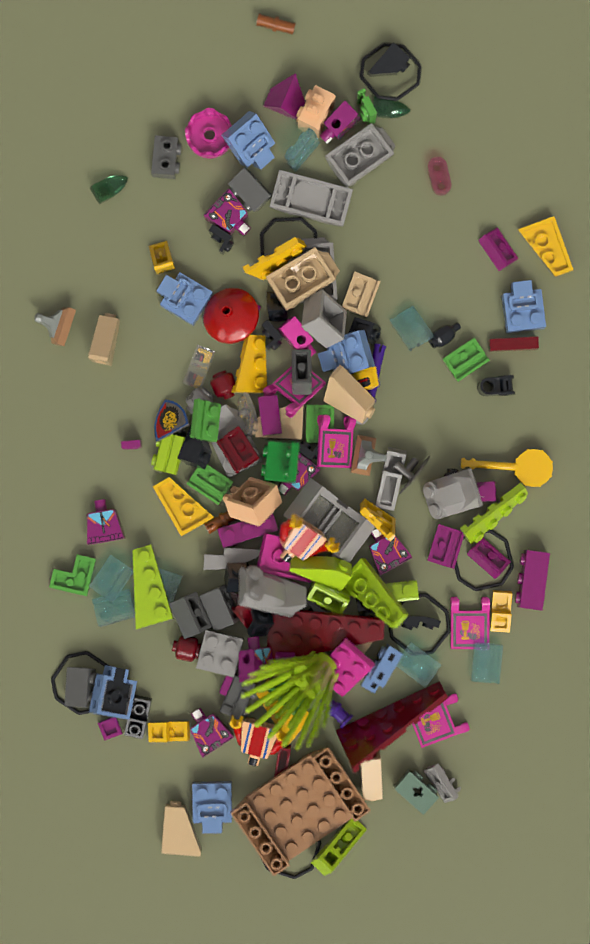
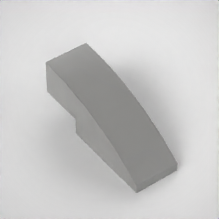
[376,447,406,511]
[204,548,260,570]

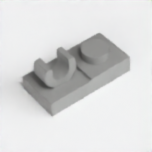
[423,763,461,803]

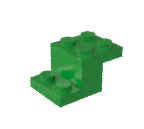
[261,441,300,484]

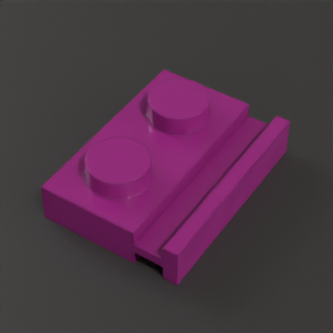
[427,524,464,569]

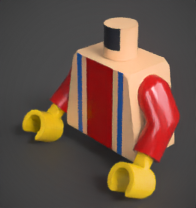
[279,513,340,563]
[230,715,289,766]

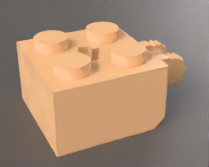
[296,85,336,138]
[223,477,282,526]

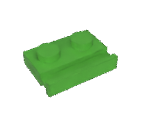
[356,88,377,125]
[442,338,490,382]
[190,399,221,442]
[306,404,334,443]
[187,465,234,505]

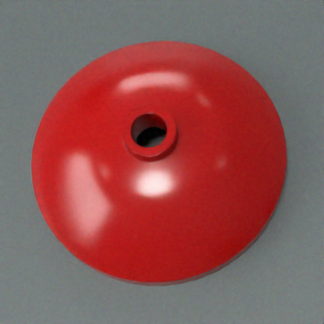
[203,288,259,344]

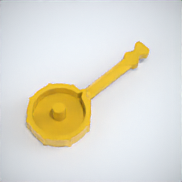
[461,449,553,487]

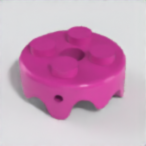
[185,108,232,159]

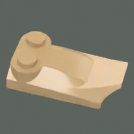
[266,247,340,311]

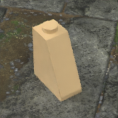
[88,313,120,366]
[324,365,375,423]
[252,406,303,440]
[360,750,383,801]
[161,801,202,856]

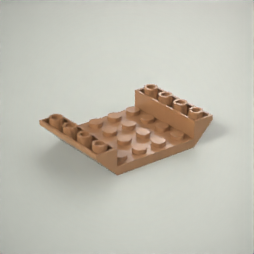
[230,747,371,876]

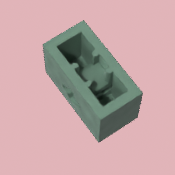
[393,769,439,815]

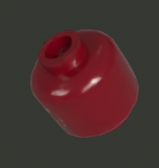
[210,370,236,400]
[172,635,201,662]

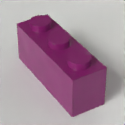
[217,513,278,548]
[515,550,550,611]

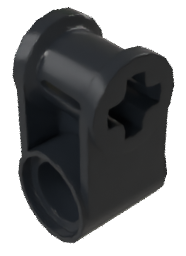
[477,375,515,396]

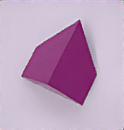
[263,73,305,120]

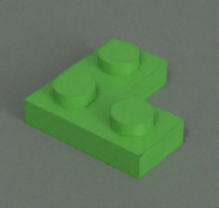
[49,554,96,596]

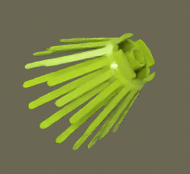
[241,651,339,750]

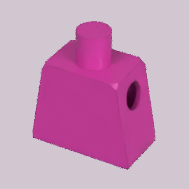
[277,316,317,357]

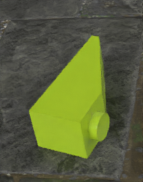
[289,556,352,592]
[310,818,367,876]

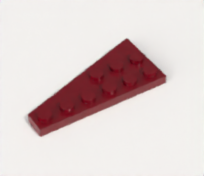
[267,610,385,660]
[335,681,448,773]

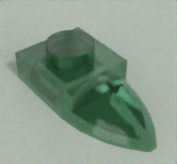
[373,96,411,118]
[90,175,128,205]

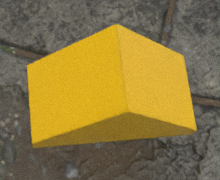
[149,241,175,274]

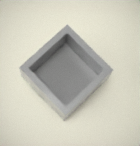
[301,289,347,348]
[196,629,244,677]

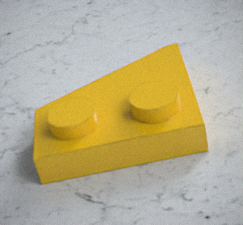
[360,498,396,541]

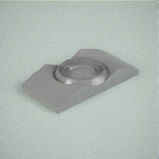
[269,170,353,227]

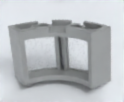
[283,478,375,563]

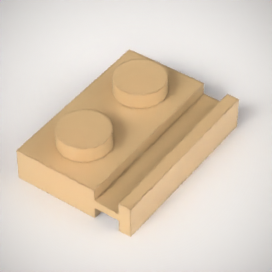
[342,272,381,318]

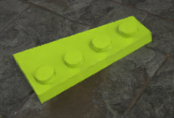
[460,483,528,545]
[133,544,173,630]
[343,558,408,628]

